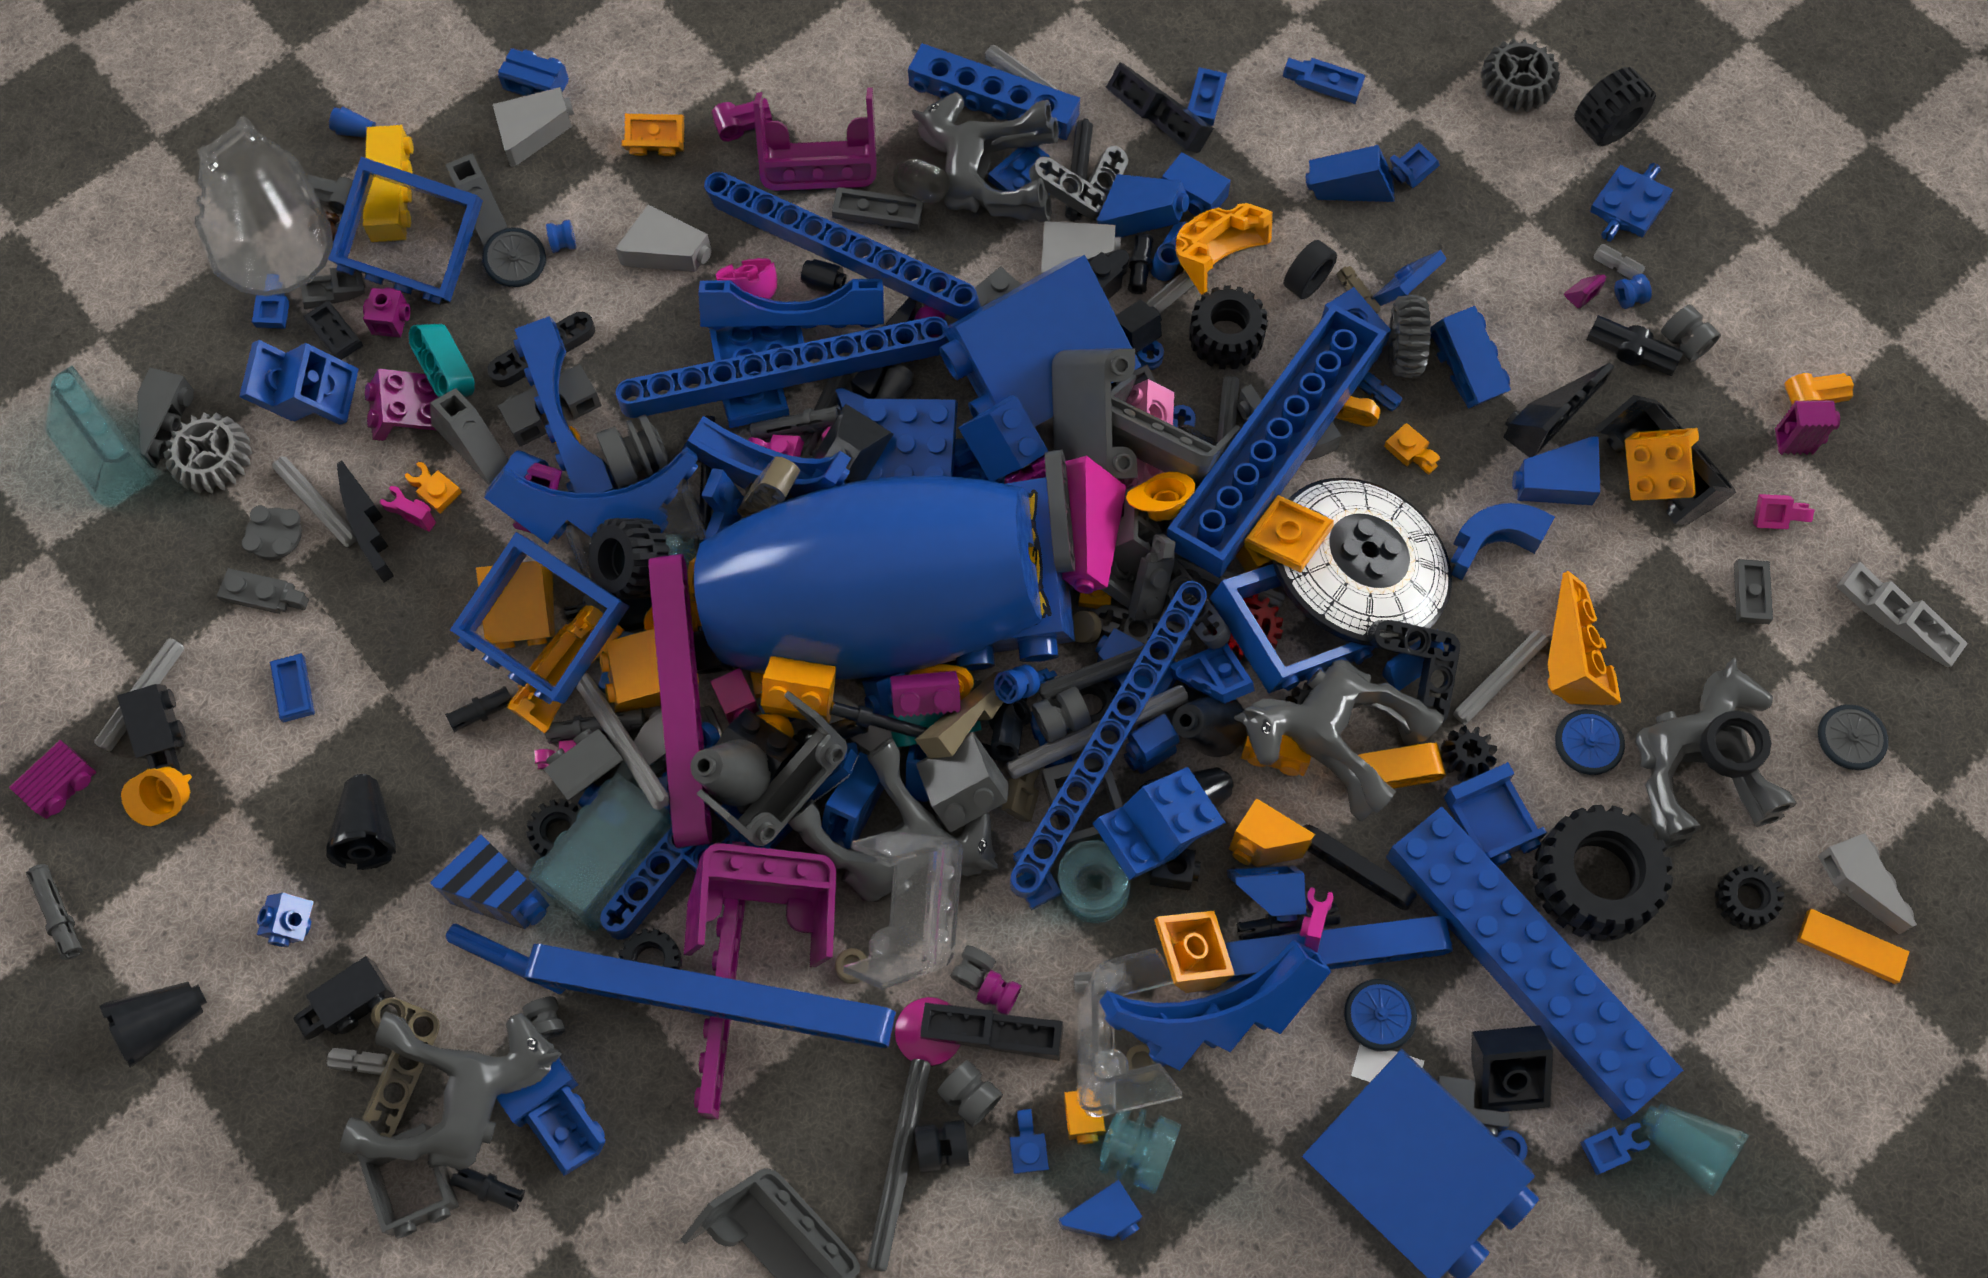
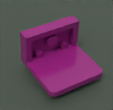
[364,368,439,441]

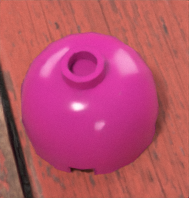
[716,258,778,299]

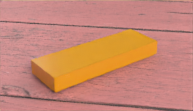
[1797,909,1909,984]

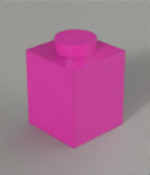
[710,668,759,724]

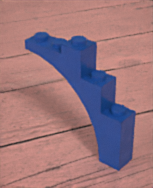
[682,416,851,498]
[484,446,698,544]
[1099,939,1331,1071]

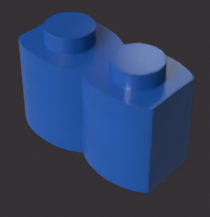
[1124,714,1180,774]

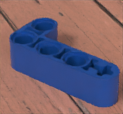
[600,828,714,939]

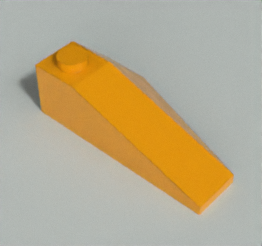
[1547,571,1621,705]

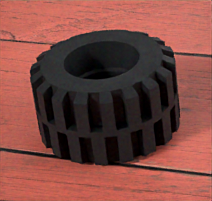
[1574,67,1656,146]
[1189,285,1268,370]
[588,518,670,599]

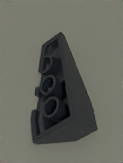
[1503,363,1614,458]

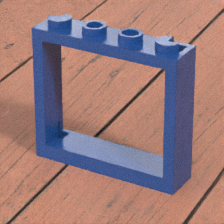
[328,157,483,304]
[450,532,630,704]
[1209,564,1375,694]

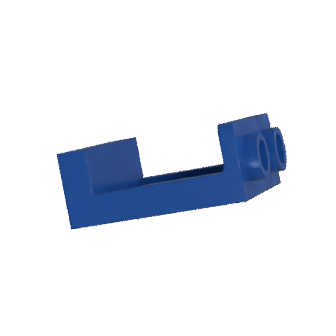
[1444,762,1547,867]

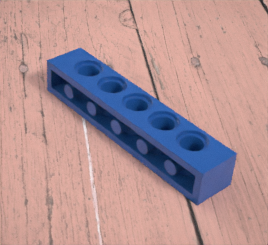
[908,43,1080,141]

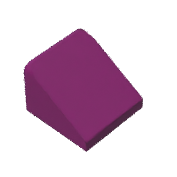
[1564,274,1606,309]

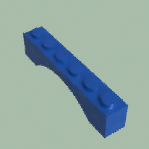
[698,279,884,330]
[514,316,617,493]

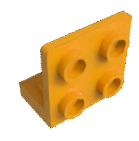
[1625,428,1699,501]

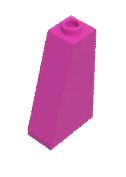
[1062,455,1127,594]

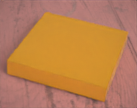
[1244,495,1334,573]

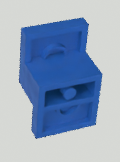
[239,340,359,425]
[1092,767,1225,880]

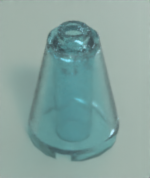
[1641,1103,1749,1196]

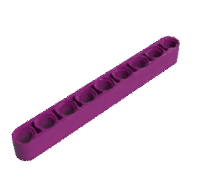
[648,554,712,848]

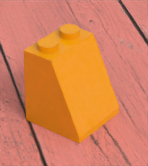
[476,561,555,649]
[599,629,699,712]

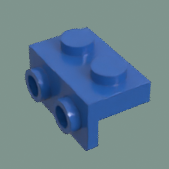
[525,1086,605,1176]

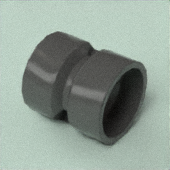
[1661,304,1721,362]
[1031,686,1092,744]
[937,1060,1003,1127]

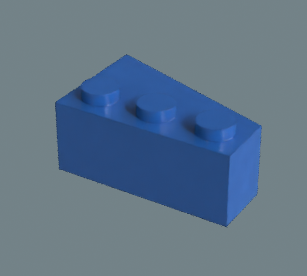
[1430,306,1511,409]

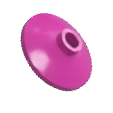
[895,997,961,1066]

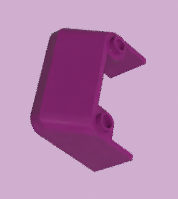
[753,87,877,191]
[684,843,836,967]

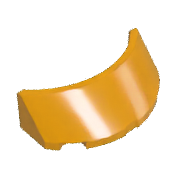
[1176,203,1273,295]
[507,605,624,734]

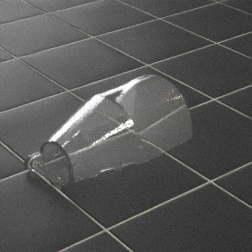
[195,116,333,296]

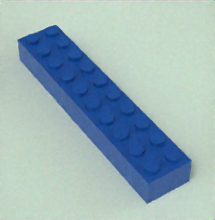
[1167,304,1387,579]
[1386,806,1683,1121]

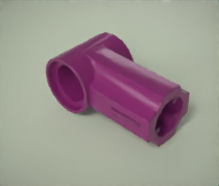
[711,98,773,142]

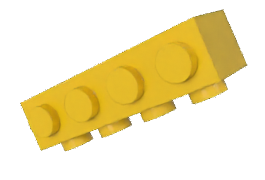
[363,125,414,242]

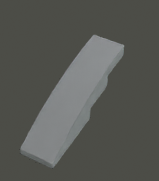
[1836,562,1968,667]

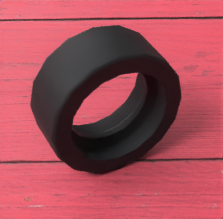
[1283,240,1337,299]
[1700,710,1772,778]

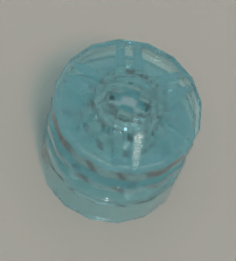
[1058,840,1131,923]
[1098,1101,1182,1194]

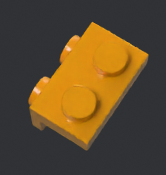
[622,114,684,156]

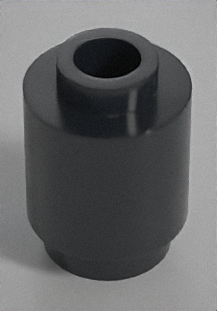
[800,259,847,294]

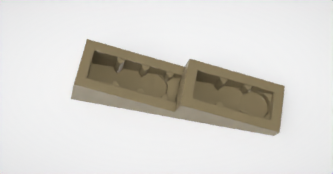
[915,669,1012,759]

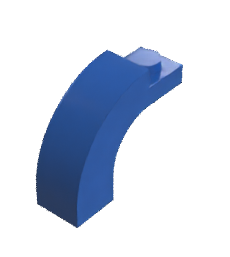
[1450,503,1555,580]

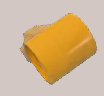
[1784,373,1854,405]

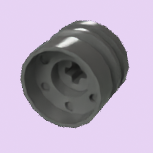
[596,414,668,489]

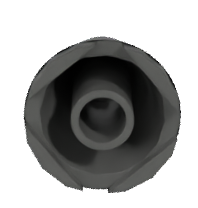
[691,739,771,807]

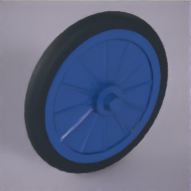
[1555,709,1625,775]
[1344,979,1417,1051]

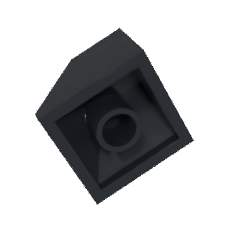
[813,404,894,482]

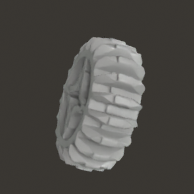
[163,412,253,494]

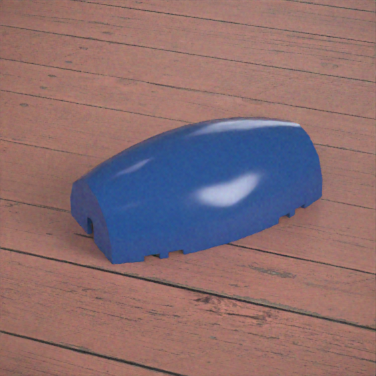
[694,476,1042,680]

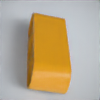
[1358,743,1446,789]

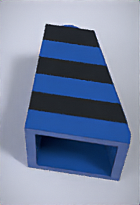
[430,834,550,929]

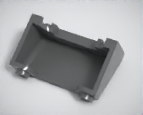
[1052,348,1138,479]

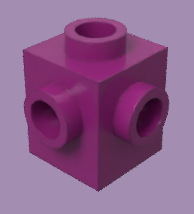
[363,287,411,338]

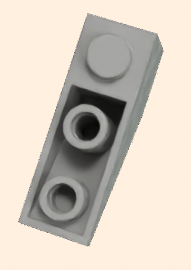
[1818,833,1917,935]

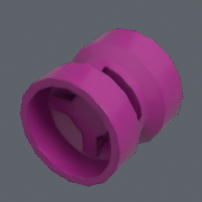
[976,970,1022,1015]

